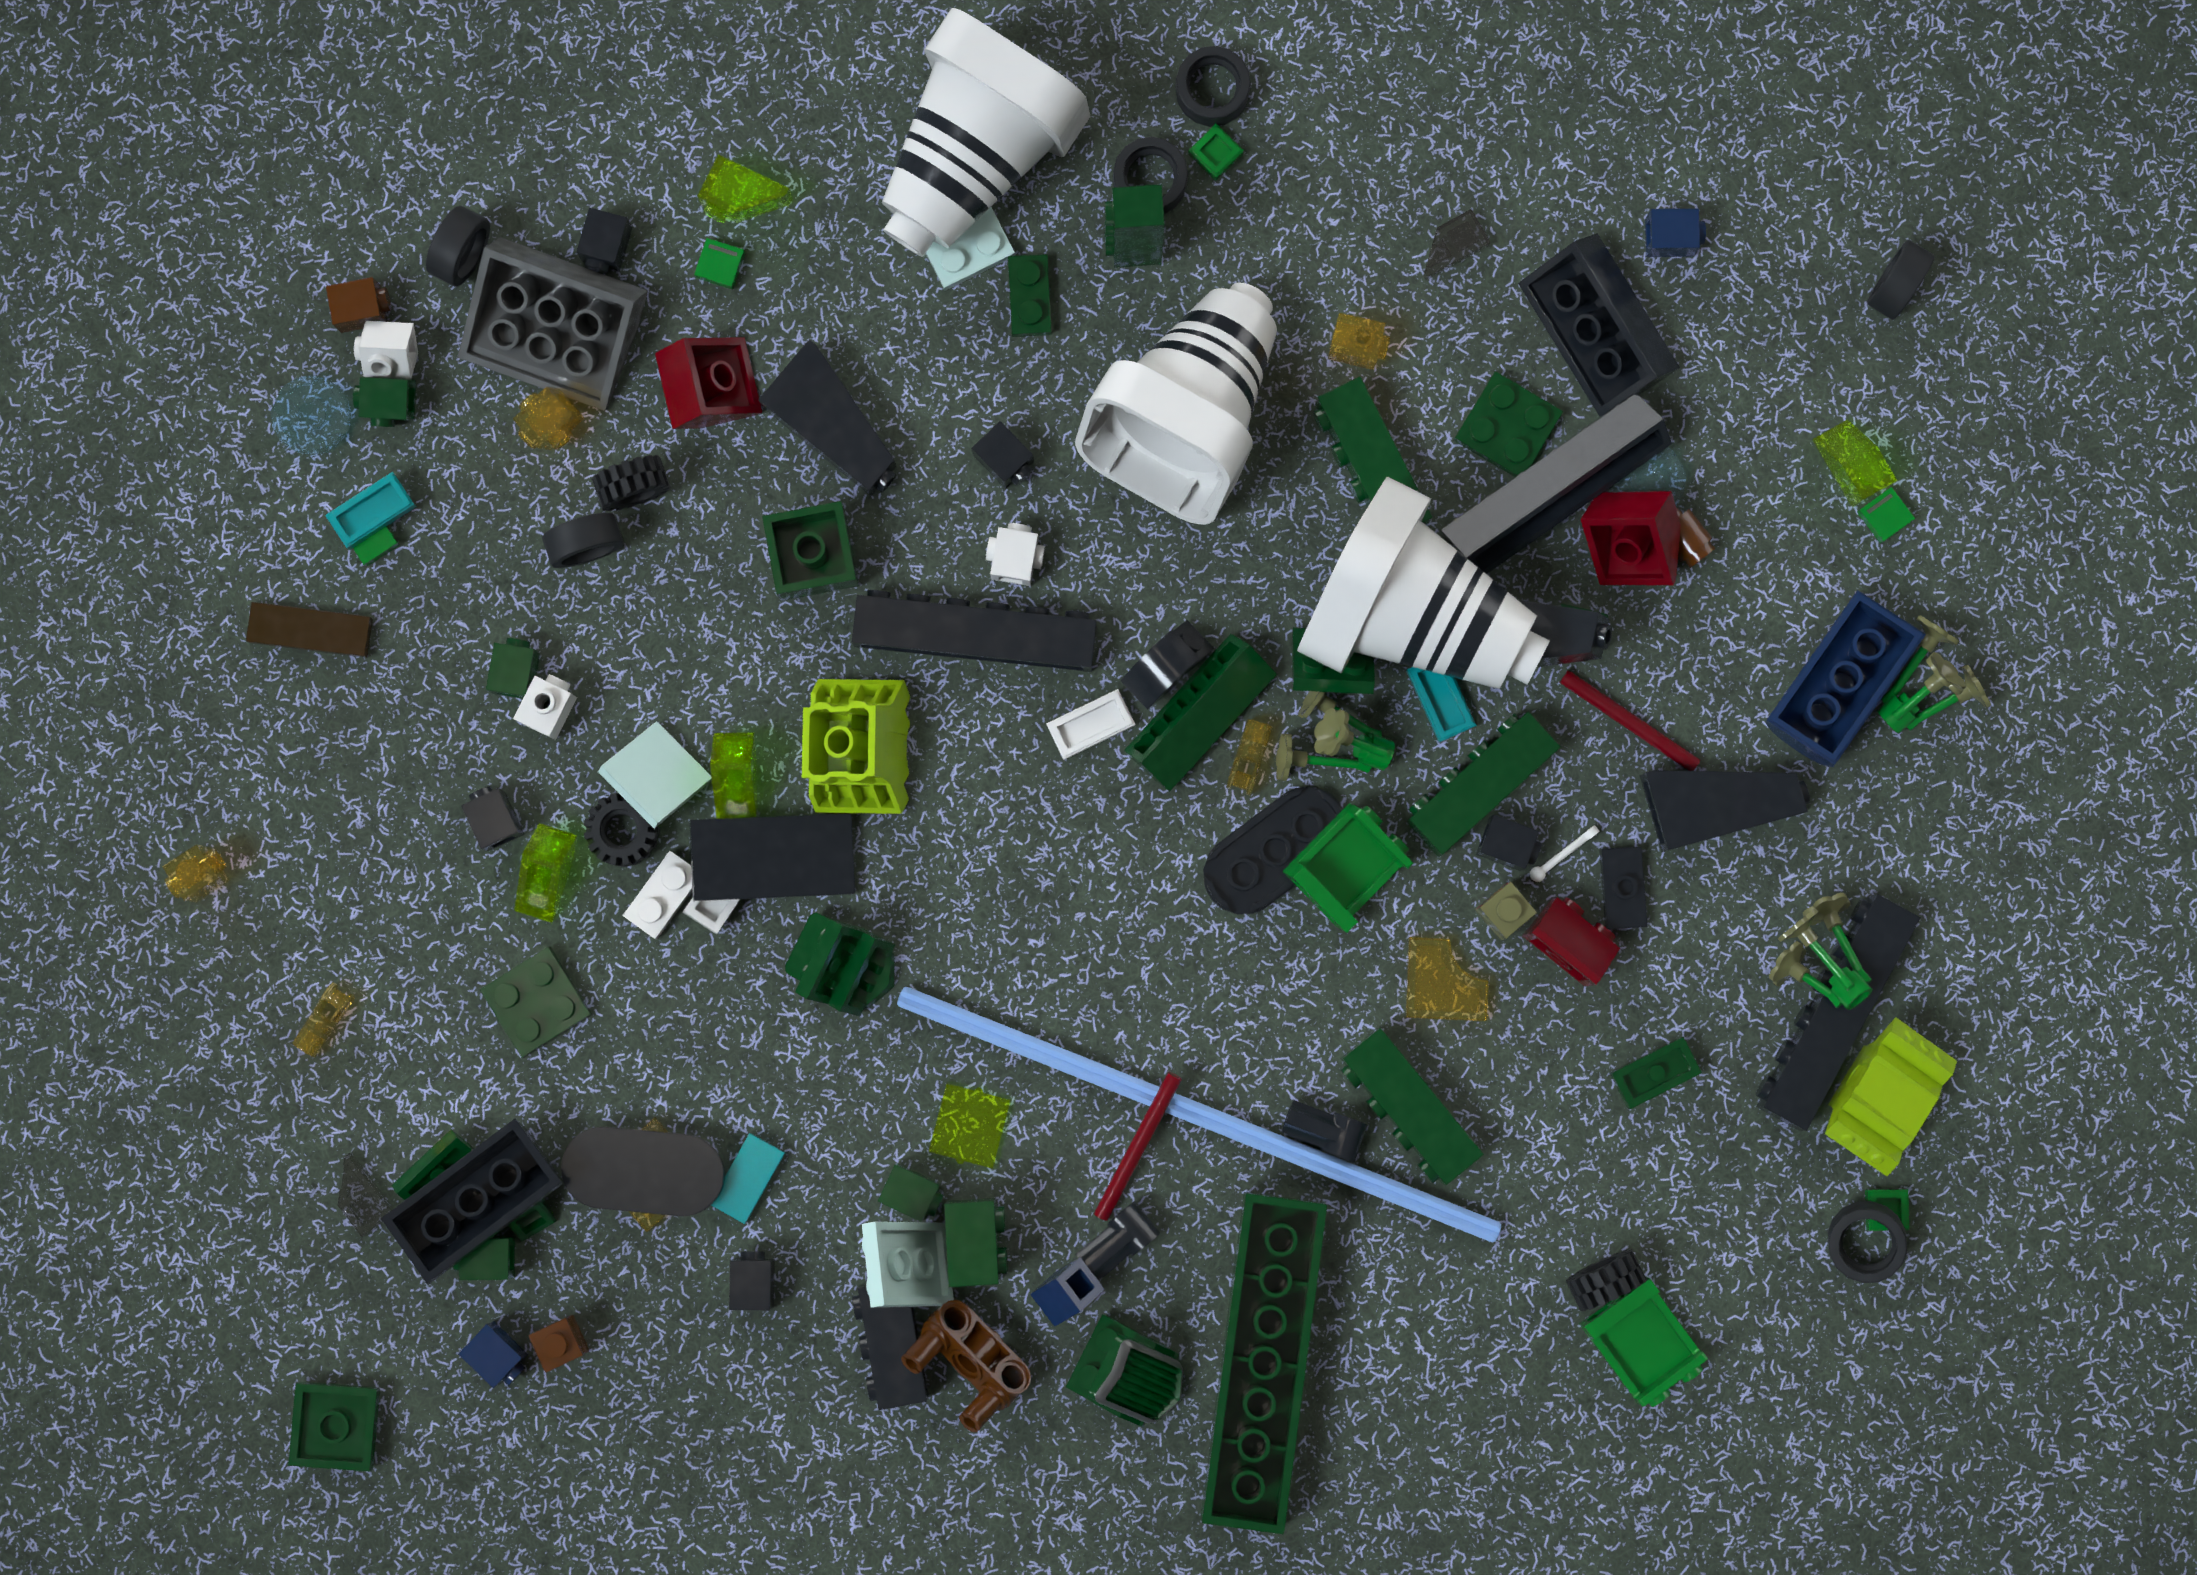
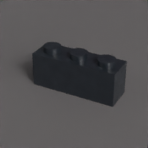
[852,1284,929,1410]

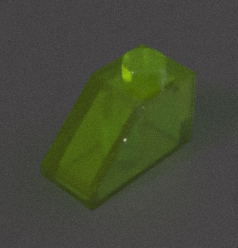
[697,154,793,223]
[1812,419,1897,508]
[710,732,757,819]
[514,823,577,923]

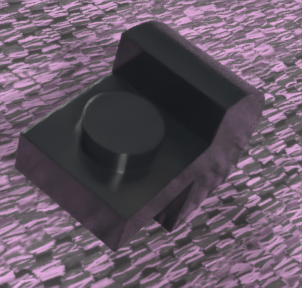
[1120,620,1214,710]

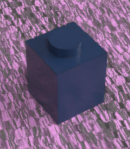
[1645,208,1706,257]
[1030,1257,1105,1326]
[458,1321,528,1388]

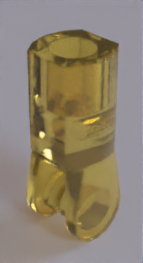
[1226,719,1273,795]
[292,982,355,1057]

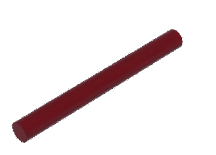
[1559,670,1701,771]
[1094,1072,1182,1221]

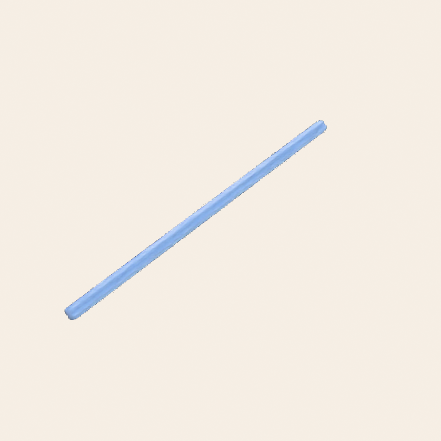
[897,987,1501,1242]

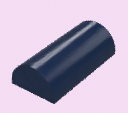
[1766,590,1926,767]

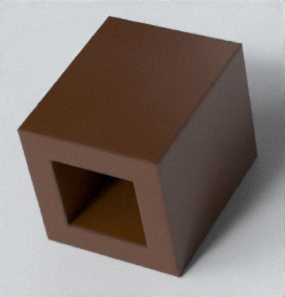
[326,277,392,333]
[528,1314,590,1373]

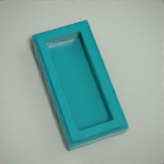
[325,472,416,550]
[1406,667,1477,743]
[711,1133,786,1224]

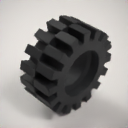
[592,455,671,511]
[584,793,660,867]
[1566,1249,1647,1311]

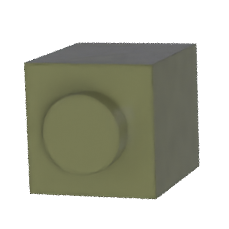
[1475,882,1537,940]

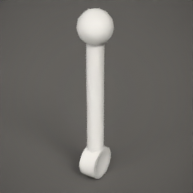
[1530,825,1600,882]

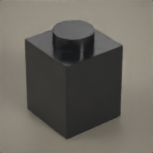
[576,207,633,274]
[971,421,1034,489]
[461,786,524,851]
[1476,815,1542,871]
[729,1251,775,1311]

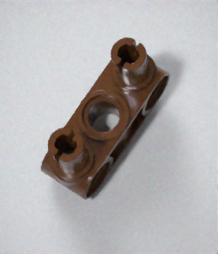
[901,1300,1031,1433]

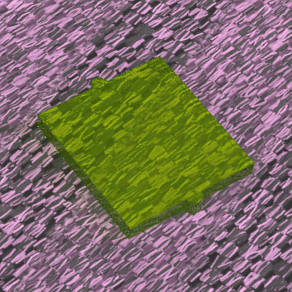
[928,1083,1011,1169]

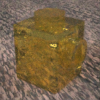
[1327,312,1390,370]
[513,387,585,450]
[162,844,230,903]

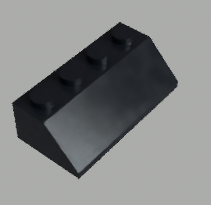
[1518,233,1680,417]
[381,1119,563,1285]

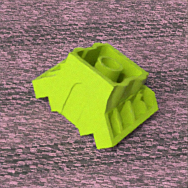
[802,679,910,814]
[1825,1017,1957,1176]

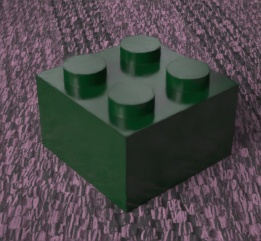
[762,501,859,601]
[944,1198,1008,1287]

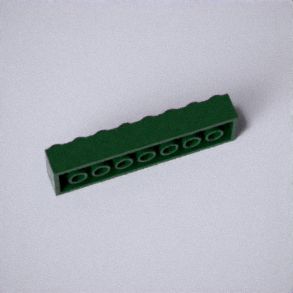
[1200,1192,1327,1535]

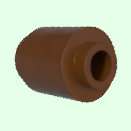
[1676,507,1716,568]

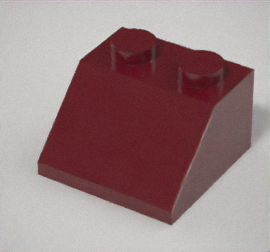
[655,337,762,429]
[1580,491,1681,585]
[1522,897,1620,987]

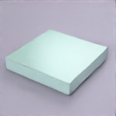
[598,721,713,829]

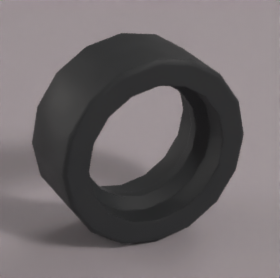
[1175,46,1251,127]
[1113,136,1188,214]
[426,206,490,287]
[1867,240,1935,320]
[542,512,624,568]
[1828,1201,1907,1283]

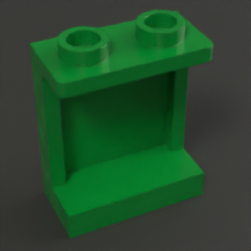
[1282,803,1414,933]
[1579,1277,1708,1407]

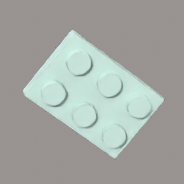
[926,207,1015,291]
[862,1222,954,1308]

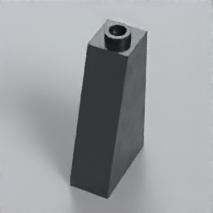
[758,339,897,496]
[1518,600,1612,667]
[1640,770,1810,852]

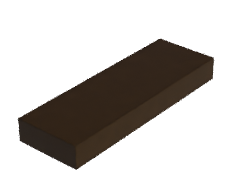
[246,602,373,658]

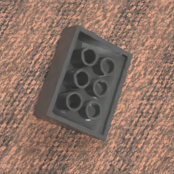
[457,237,648,411]

